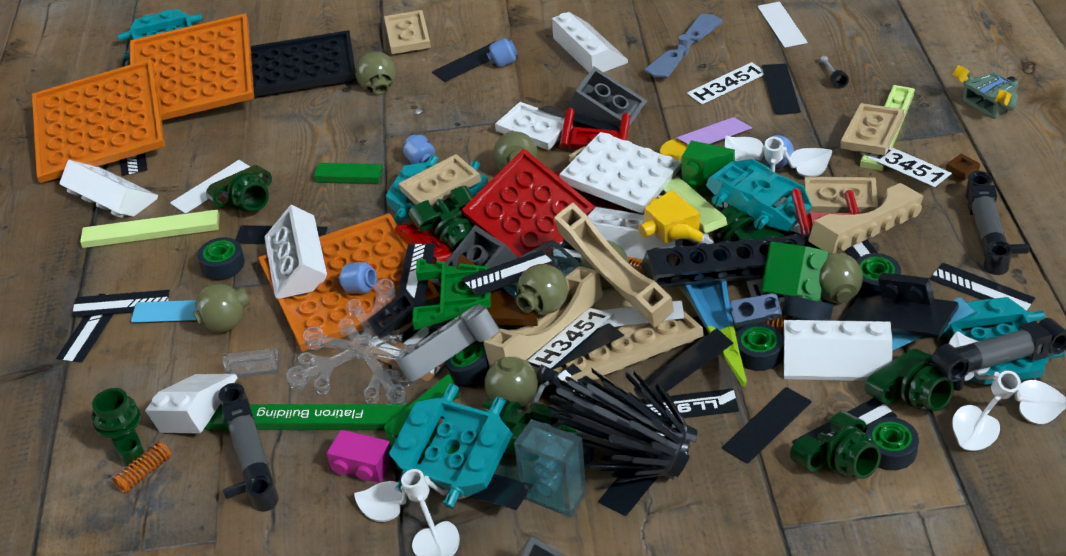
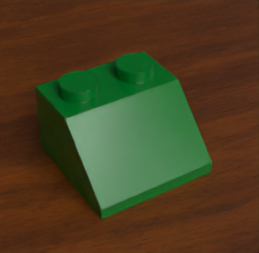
[682,140,735,197]
[761,242,829,299]

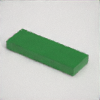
[314,163,384,184]

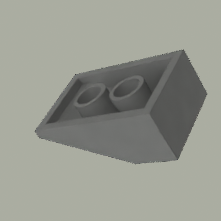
[567,66,647,127]
[431,225,518,289]

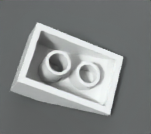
[145,374,238,433]

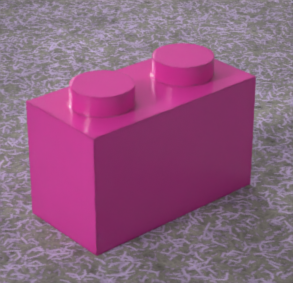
[327,430,393,483]

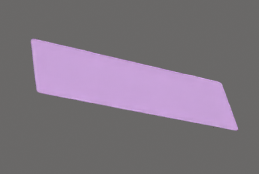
[677,117,752,145]

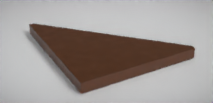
[442,255,538,326]

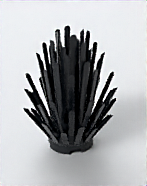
[547,368,698,483]

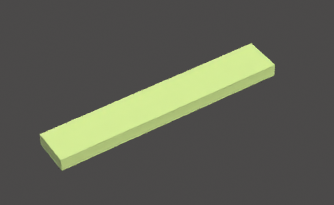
[860,85,915,171]
[661,175,727,233]
[80,210,220,248]

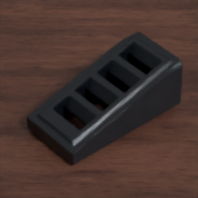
[367,289,420,339]

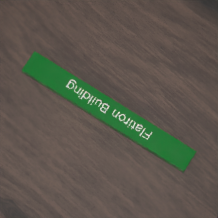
[205,404,410,430]

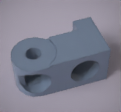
[730,294,782,330]

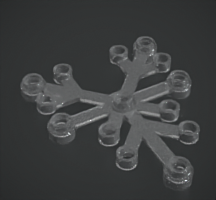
[286,279,415,404]

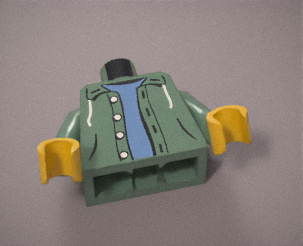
[953,65,1018,119]

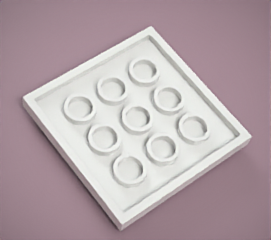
[559,132,682,214]

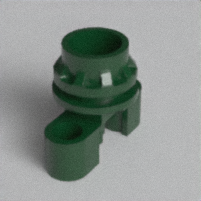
[206,165,272,212]
[408,186,475,252]
[716,205,784,242]
[865,348,954,411]
[91,388,147,470]
[481,399,558,461]
[790,411,881,479]

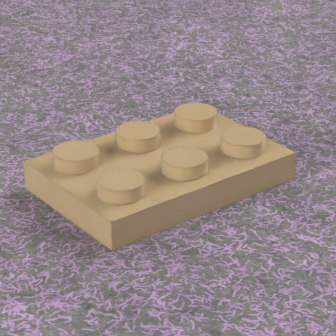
[384,10,431,54]
[841,103,904,155]
[398,154,481,207]
[805,177,878,214]

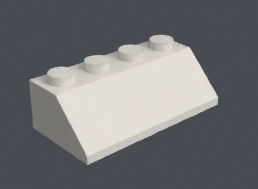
[552,12,628,72]
[59,159,158,218]
[265,205,327,299]
[588,207,683,260]
[783,320,892,381]

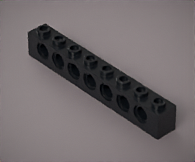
[641,234,822,288]

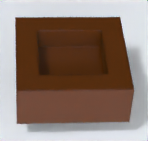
[946,153,980,181]

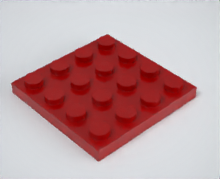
[461,148,595,258]

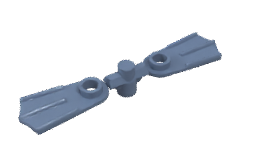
[645,14,723,79]

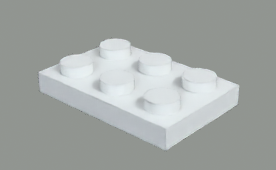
[495,102,573,150]

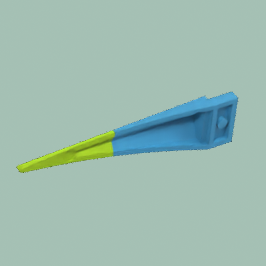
[680,281,747,388]

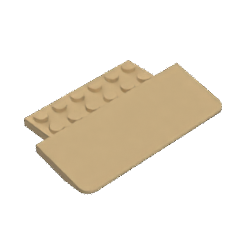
[525,286,704,382]

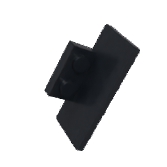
[843,272,959,338]

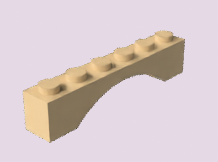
[809,183,924,254]
[554,203,674,328]
[484,266,603,368]

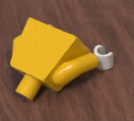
[638,190,714,245]

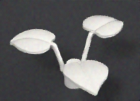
[725,136,832,207]
[949,332,1066,451]
[354,469,466,556]

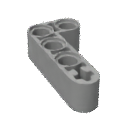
[395,305,499,382]

